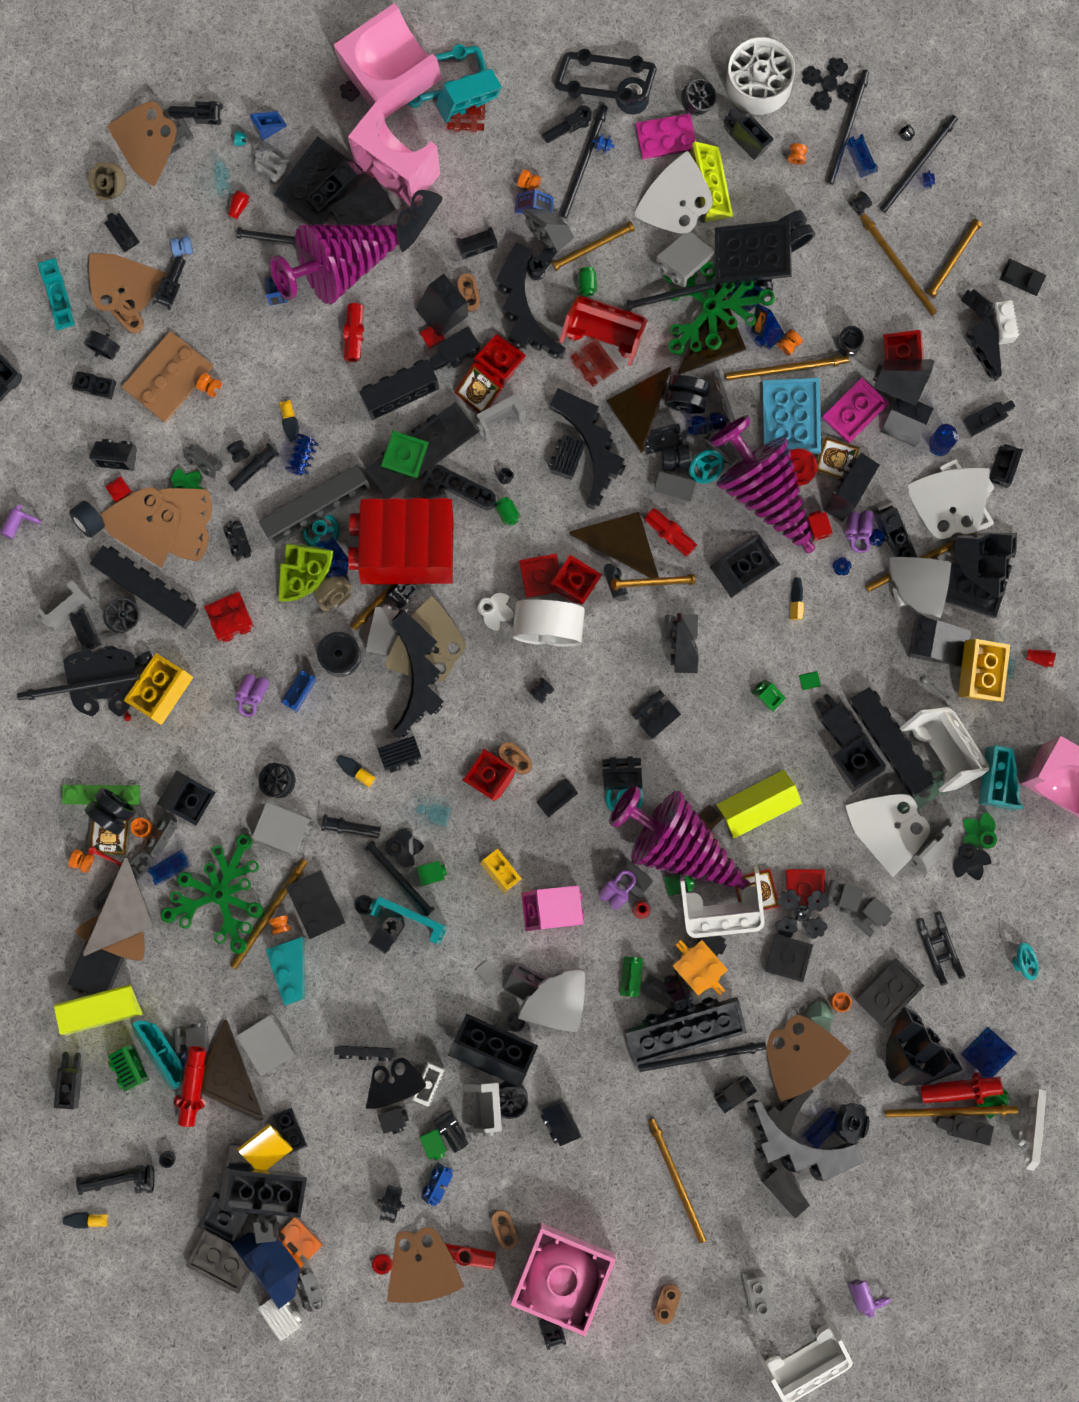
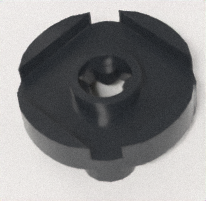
[834,1103,870,1144]

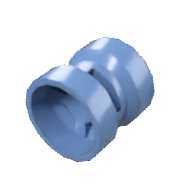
[170,235,193,257]

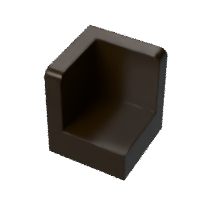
[698,805,724,831]

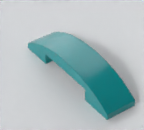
[38,258,75,331]

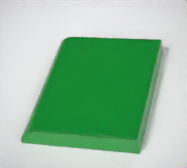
[799,671,821,690]

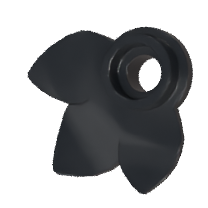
[385,828,424,867]
[953,843,992,880]

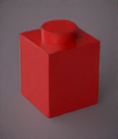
[807,511,833,542]

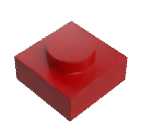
[105,476,132,503]

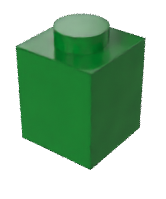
[417,861,448,886]
[419,1129,448,1161]

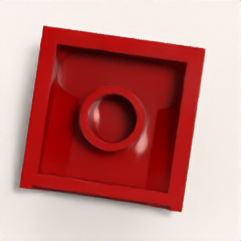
[883,330,924,359]
[550,555,602,605]
[462,748,516,801]

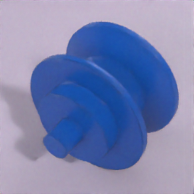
[593,133,615,154]

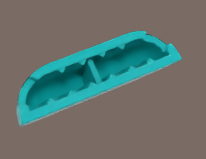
[131,1021,184,1090]

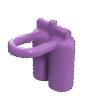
[0,504,42,540]
[845,511,874,553]
[235,674,269,717]
[599,870,636,910]
[848,1279,891,1318]

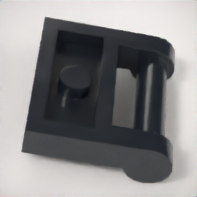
[604,563,628,602]

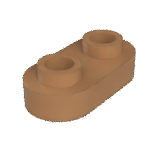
[457,274,480,312]
[111,302,144,334]
[499,742,532,775]
[491,1210,519,1250]
[654,1284,681,1324]

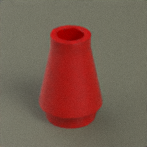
[227,190,250,220]
[1026,649,1056,668]
[632,900,651,919]

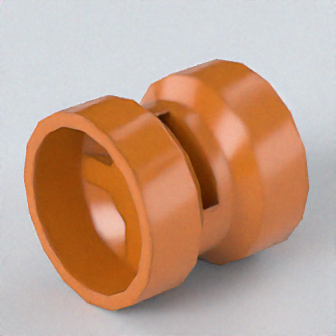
[517,169,542,191]
[777,329,803,356]
[196,372,222,398]
[130,818,153,838]
[68,849,95,874]
[830,992,852,1012]

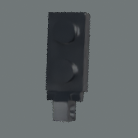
[963,400,1016,437]

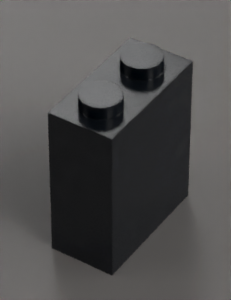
[68,941,124,995]

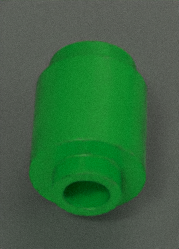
[578,267,597,296]
[495,497,521,526]

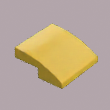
[237,1124,293,1170]

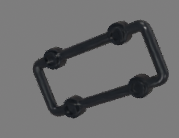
[554,49,657,105]

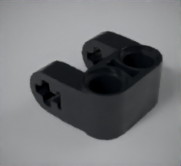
[369,915,405,954]
[713,1075,757,1114]

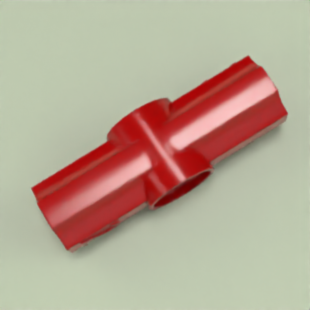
[344,303,364,362]
[644,507,697,558]
[445,1243,497,1270]

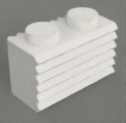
[992,300,1020,345]
[411,1062,445,1107]
[257,1299,302,1342]

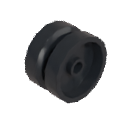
[778,210,816,253]
[665,375,710,414]
[317,632,361,677]
[85,787,136,835]

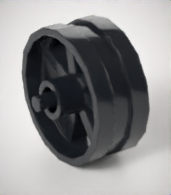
[681,78,717,116]
[84,330,121,360]
[103,597,140,633]
[258,762,296,798]
[499,1081,529,1119]
[377,1184,405,1223]

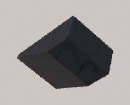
[710,534,780,598]
[908,616,971,667]

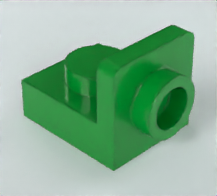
[752,680,786,712]
[664,874,694,897]
[976,1088,1009,1119]

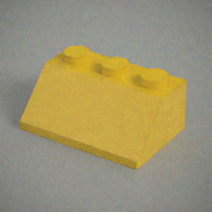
[958,639,1010,702]
[124,653,194,725]

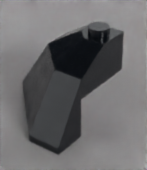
[953,532,1017,598]
[885,1007,962,1086]

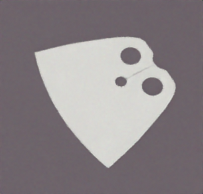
[635,151,713,234]
[908,468,990,539]
[846,794,930,877]

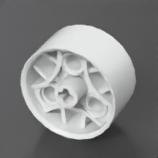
[726,37,795,115]
[512,600,585,647]

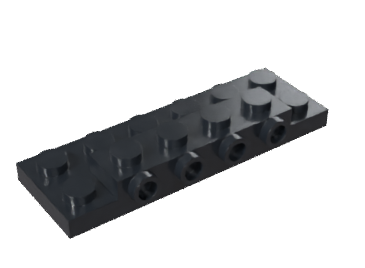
[365,402,479,499]
[624,997,747,1066]

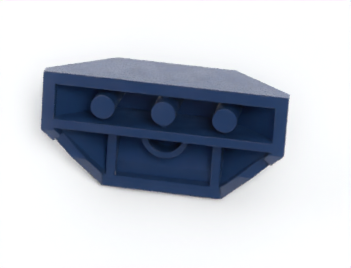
[231,1232,299,1310]

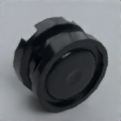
[134,1165,155,1193]

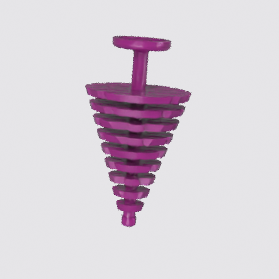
[270,224,399,305]
[710,415,815,554]
[609,785,750,890]

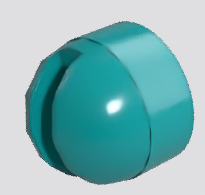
[234,130,247,146]

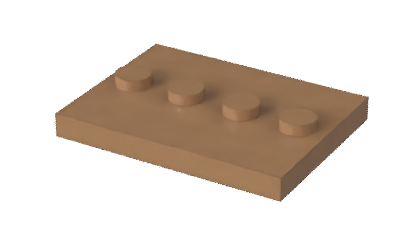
[122,331,214,423]

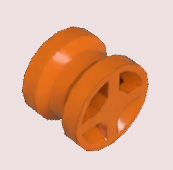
[787,143,808,165]
[269,915,291,935]

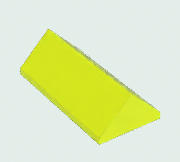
[691,141,733,222]
[716,770,802,838]
[54,984,142,1035]

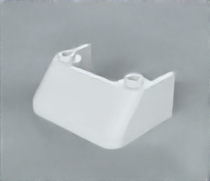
[900,707,990,792]
[680,866,765,938]
[757,1314,853,1402]

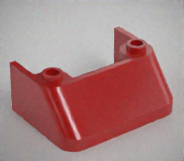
[559,296,648,366]

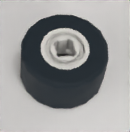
[616,77,650,115]
[69,501,105,538]

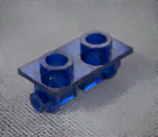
[803,1107,838,1148]

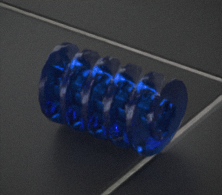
[929,424,958,456]
[285,434,319,476]

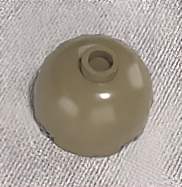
[88,162,126,200]
[314,574,353,612]

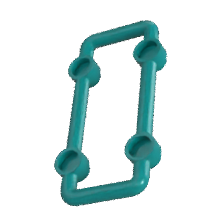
[404,44,487,108]

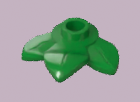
[171,468,203,489]
[962,812,997,849]

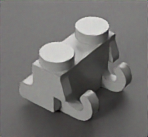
[254,148,289,182]

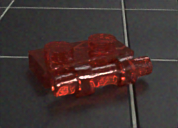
[447,104,485,133]
[570,339,618,387]

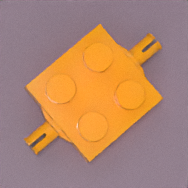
[673,940,728,996]

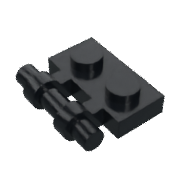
[631,690,681,739]
[602,756,643,790]

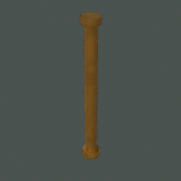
[926,219,983,298]
[551,221,635,271]
[611,574,696,590]

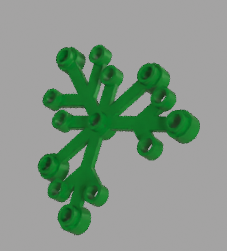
[664,262,775,355]
[160,834,263,954]

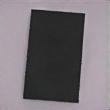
[999,259,1046,296]

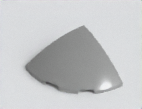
[889,557,951,621]
[912,819,953,876]
[517,969,585,1033]

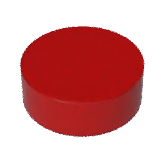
[372,1254,393,1275]

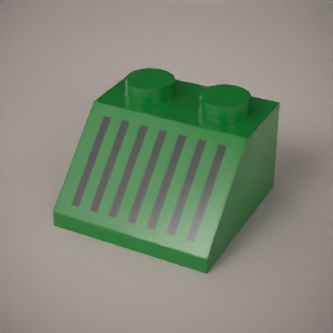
[108,1045,149,1092]

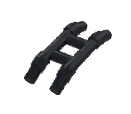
[916,911,966,986]

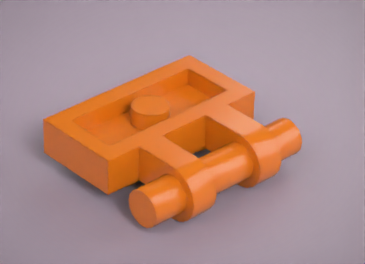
[277,1217,323,1269]

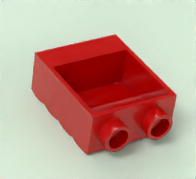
[348,498,454,584]

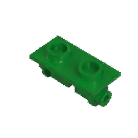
[620,956,643,997]

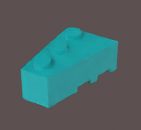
[435,69,502,123]
[978,745,1024,810]
[266,937,305,1006]

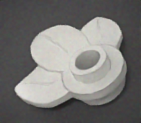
[478,593,514,631]

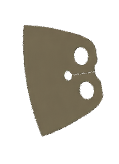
[385,596,466,681]

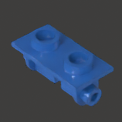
[422,1163,454,1206]

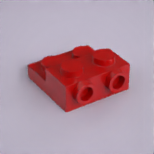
[473,334,526,386]
[204,591,255,643]

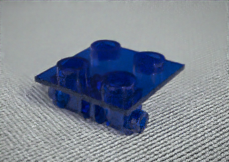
[687,412,729,436]
[961,1027,1017,1078]

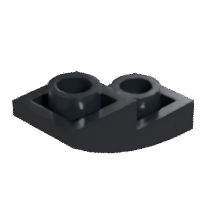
[72,371,117,400]
[273,1108,308,1154]

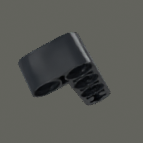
[420,464,496,511]

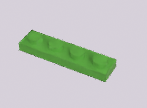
[62,785,141,805]

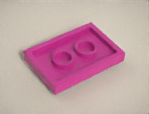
[636,113,696,160]
[822,378,889,444]

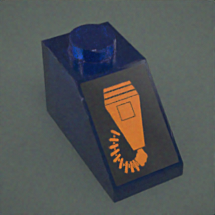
[751,304,785,350]

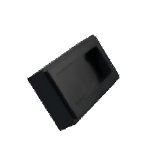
[536,779,578,818]

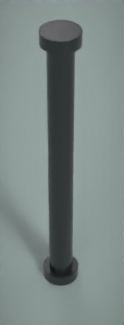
[237,227,296,244]
[626,279,717,311]
[364,841,435,916]

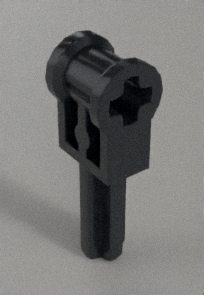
[168,101,223,125]
[542,105,592,143]
[528,247,558,281]
[153,257,186,310]
[385,584,419,609]
[539,1319,567,1350]

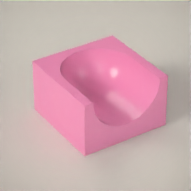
[333,3,442,119]
[348,102,440,206]
[1021,736,1079,817]
[511,1223,616,1337]

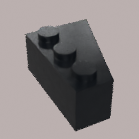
[823,453,880,522]

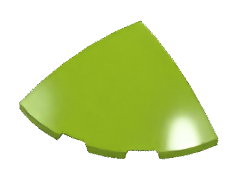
[279,543,333,602]

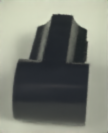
[433,1110,469,1153]

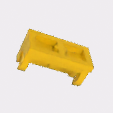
[480,848,522,894]

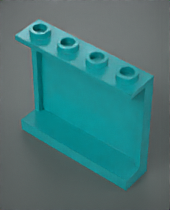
[369,896,448,945]

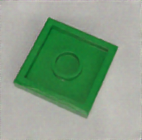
[381,430,429,479]

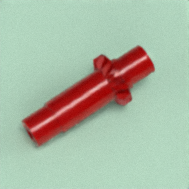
[173,1046,206,1127]
[921,1072,1003,1104]

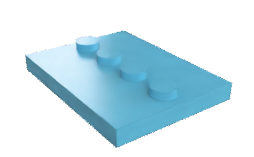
[763,378,821,454]

